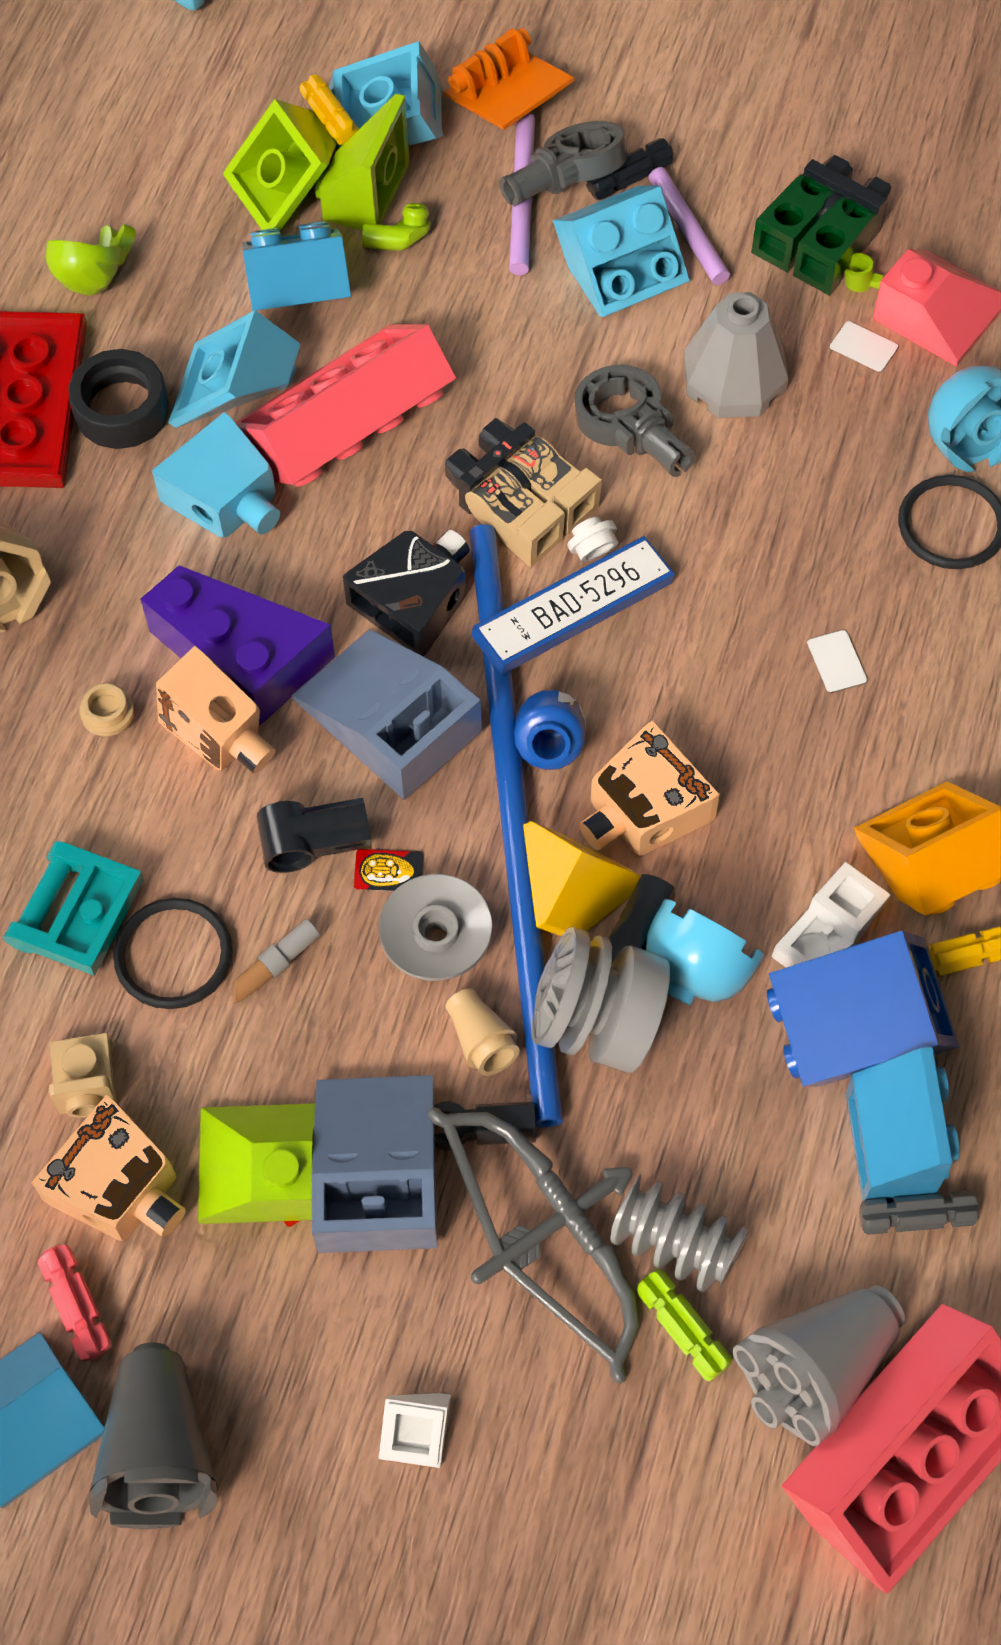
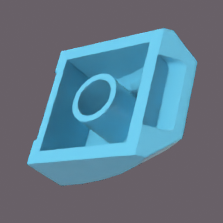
[325,41,444,148]

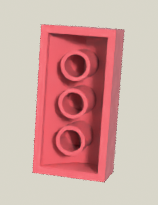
[235,324,456,487]
[781,1304,1001,1594]

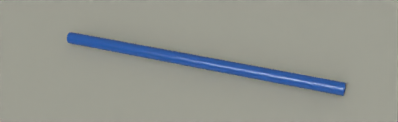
[469,524,563,1128]

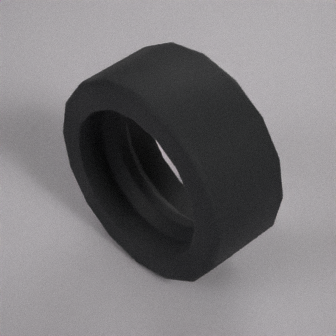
[68,349,169,449]

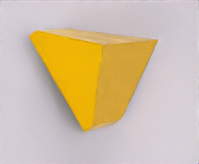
[523,821,641,936]

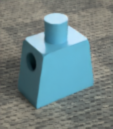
[152,412,280,537]

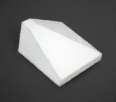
[379,1393,451,1468]

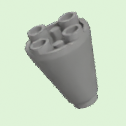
[733,1285,905,1447]

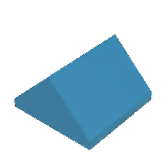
[0,1332,105,1508]

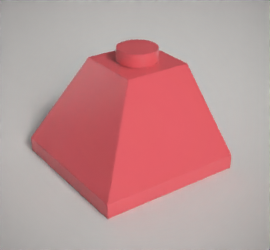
[873,249,1001,367]

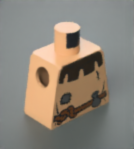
[156,646,276,774]
[579,721,719,856]
[31,1095,186,1241]

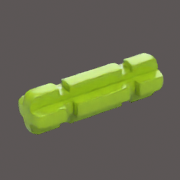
[637,1269,732,1381]

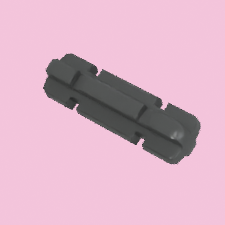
[859,1190,979,1235]

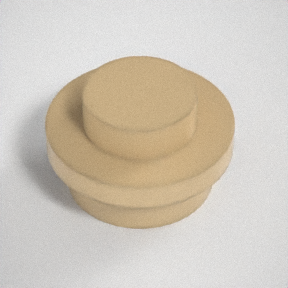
[79,683,134,736]

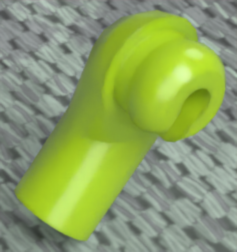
[362,203,431,251]

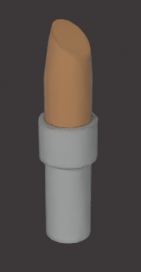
[232,919,320,1004]

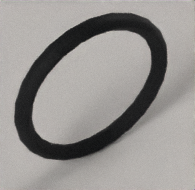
[898,475,1001,570]
[113,898,233,1009]

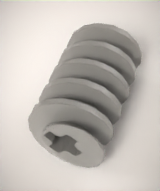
[610,1174,749,1292]

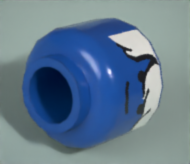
[514,690,586,770]

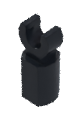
[434,1101,536,1151]

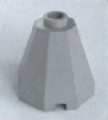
[683,292,788,418]

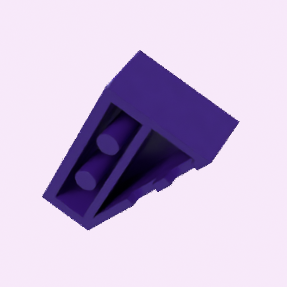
[140,565,335,725]

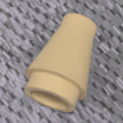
[445,988,520,1076]

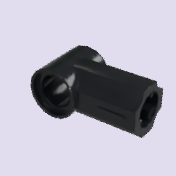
[257,798,372,873]

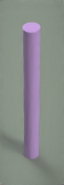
[509,113,535,275]

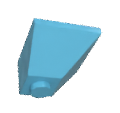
[168,310,300,428]

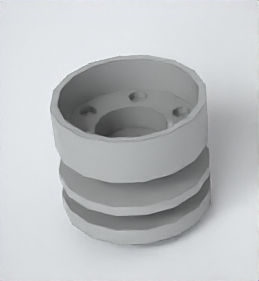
[531,927,670,1073]

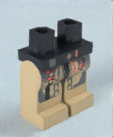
[445,418,602,568]

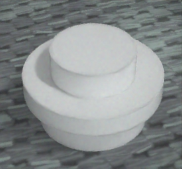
[567,516,618,562]

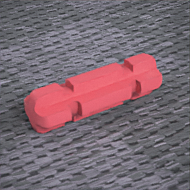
[38,1244,112,1361]

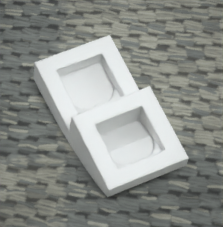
[771,862,891,968]

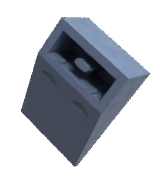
[292,629,482,800]
[312,1075,438,1253]

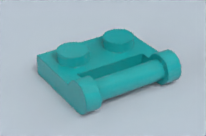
[3,841,144,976]

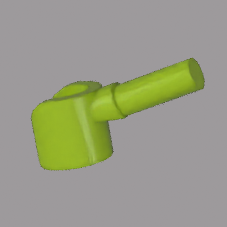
[845,253,884,292]

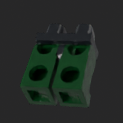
[751,155,892,296]

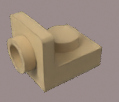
[49,1033,117,1118]

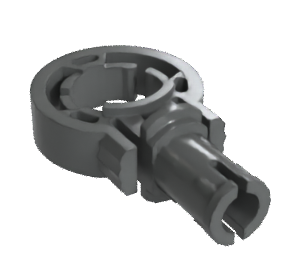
[499,121,628,207]
[575,365,696,477]

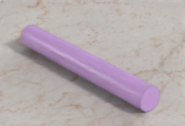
[649,167,730,285]

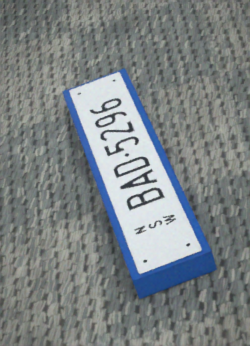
[471,536,675,675]

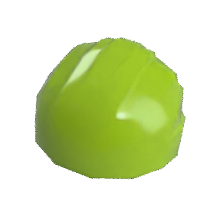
[45,224,136,296]

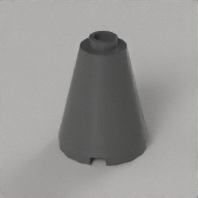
[89,1342,218,1529]

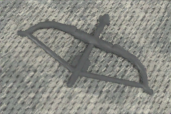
[428,1107,639,1384]

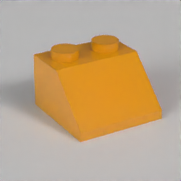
[854,781,1001,916]

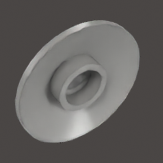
[379,874,492,981]

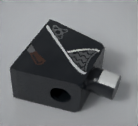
[342,530,470,657]

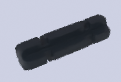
[586,138,674,200]

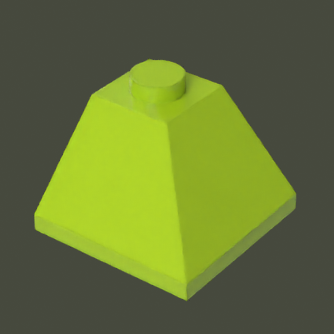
[315,94,410,231]
[222,99,337,231]
[198,1103,315,1224]

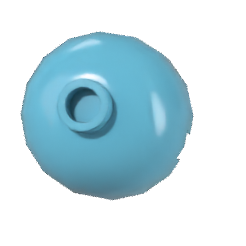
[928,365,1001,472]
[646,899,765,1006]

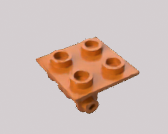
[444,28,574,130]

